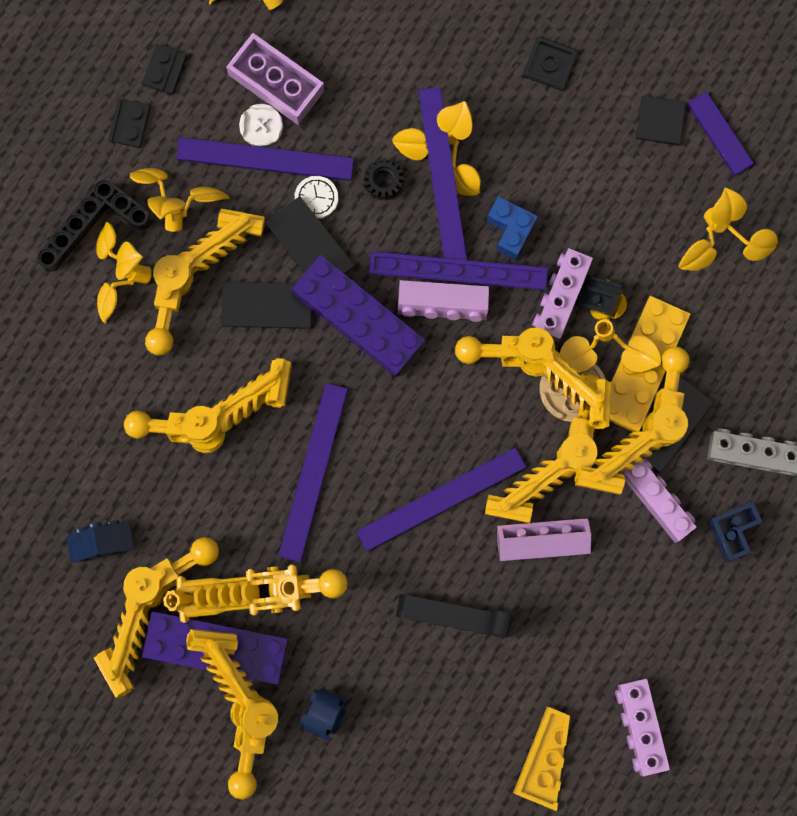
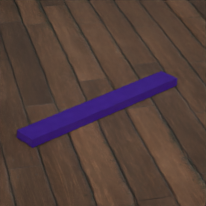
[418,87,467,260]
[176,137,354,181]
[369,252,548,291]
[279,383,348,562]
[356,447,526,551]

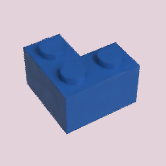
[486,197,538,260]

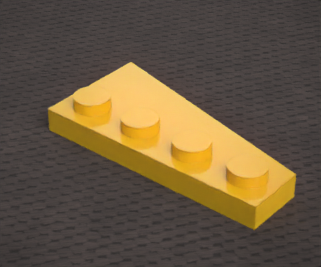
[513,707,570,811]

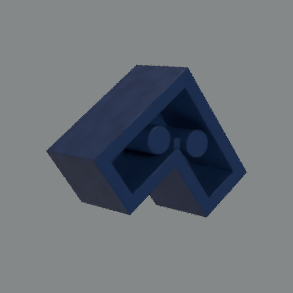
[707,502,762,563]
[66,520,134,563]

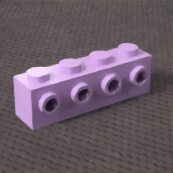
[532,248,593,342]
[397,280,489,322]
[619,458,696,543]
[497,518,591,561]
[615,679,670,776]

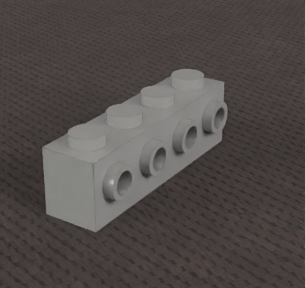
[707,429,797,476]

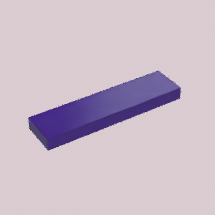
[687,92,754,176]

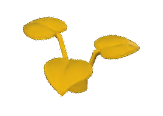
[392,101,481,196]
[130,168,230,232]
[678,187,778,271]
[96,222,151,324]
[560,279,661,373]

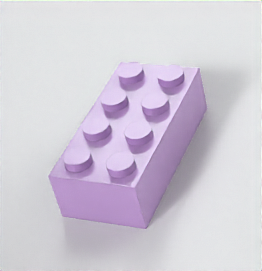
[226,33,324,125]

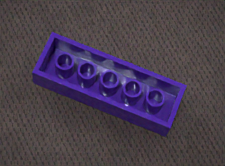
[291,255,425,377]
[142,612,288,685]

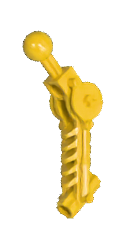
[145,209,265,355]
[455,328,612,429]
[575,347,690,495]
[124,358,292,453]
[485,374,600,523]
[94,537,219,698]
[163,565,348,623]
[186,629,278,800]

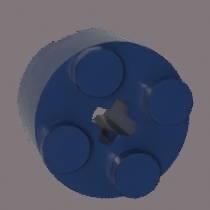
[300,688,349,742]

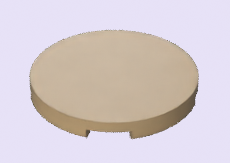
[539,364,605,422]

